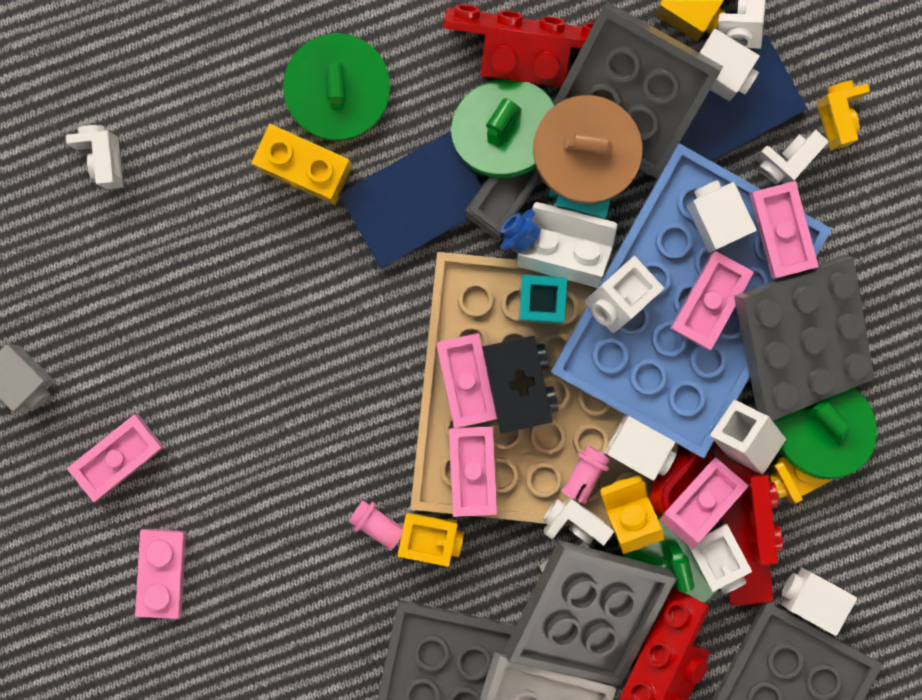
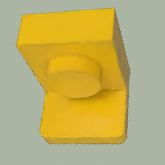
[816,80,870,151]
[768,455,833,504]
[600,475,665,554]
[397,512,464,567]

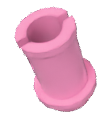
[561,445,610,504]
[348,500,403,551]

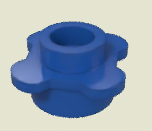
[500,209,541,253]

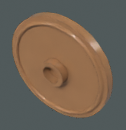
[533,95,643,204]

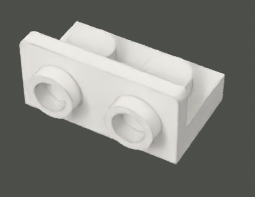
[516,202,617,288]

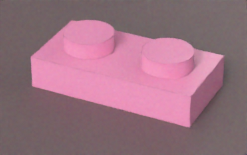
[749,181,819,279]
[670,251,754,350]
[436,333,497,428]
[67,414,164,502]
[449,426,497,517]
[659,457,749,549]
[135,529,186,619]

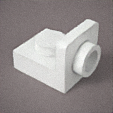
[718,0,766,49]
[66,125,123,189]
[755,130,829,184]
[585,255,664,333]
[542,496,614,545]
[688,524,752,594]

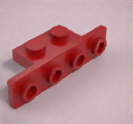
[443,4,594,87]
[712,441,783,606]
[619,588,711,700]

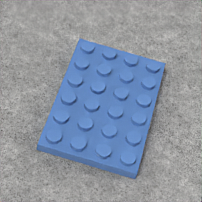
[550,144,832,458]

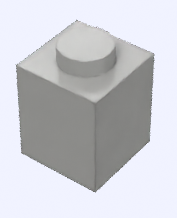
[0,344,55,412]

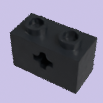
[482,336,559,433]

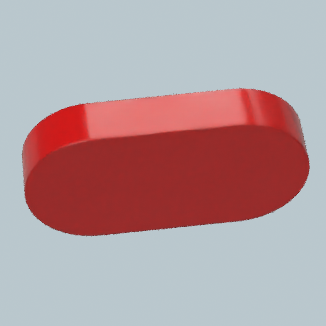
[650,448,714,516]

